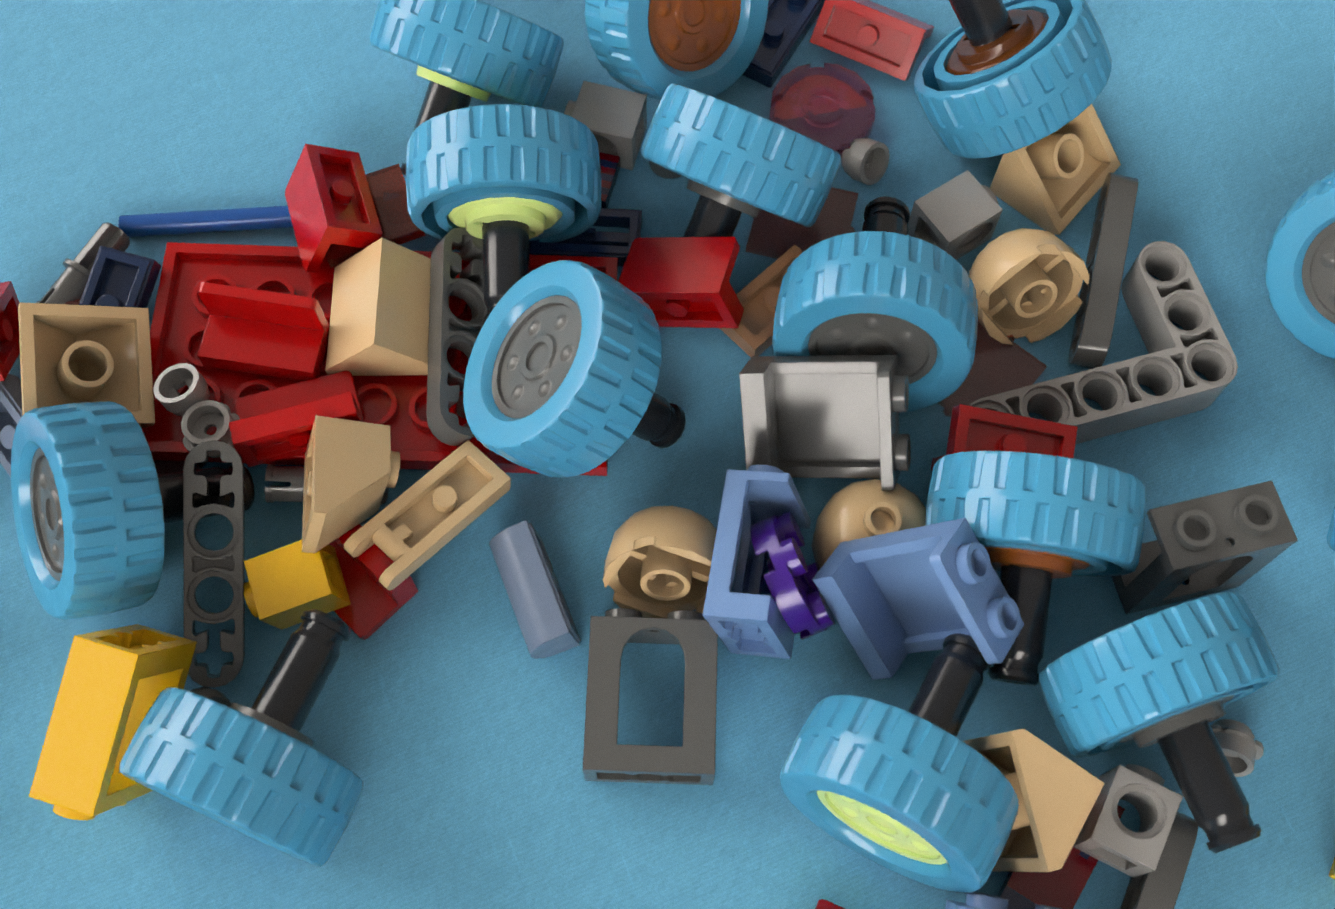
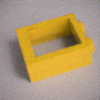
[29,624,197,820]

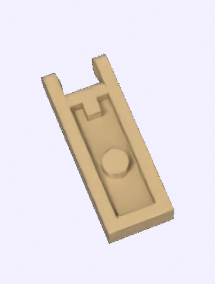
[344,440,511,591]

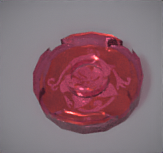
[769,63,876,158]

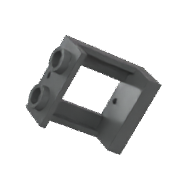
[1111,480,1298,614]
[583,608,718,785]

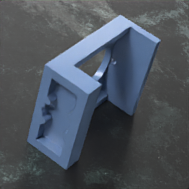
[702,464,811,659]

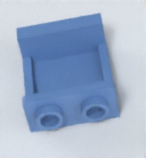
[812,518,1024,680]

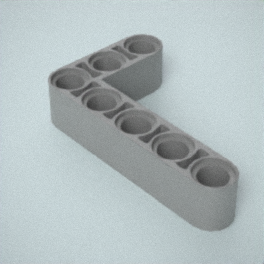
[969,241,1238,444]

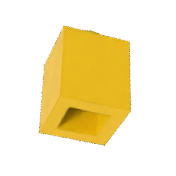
[243,540,351,630]

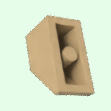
[301,415,400,554]

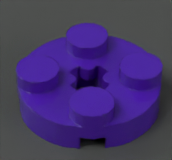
[750,512,835,640]

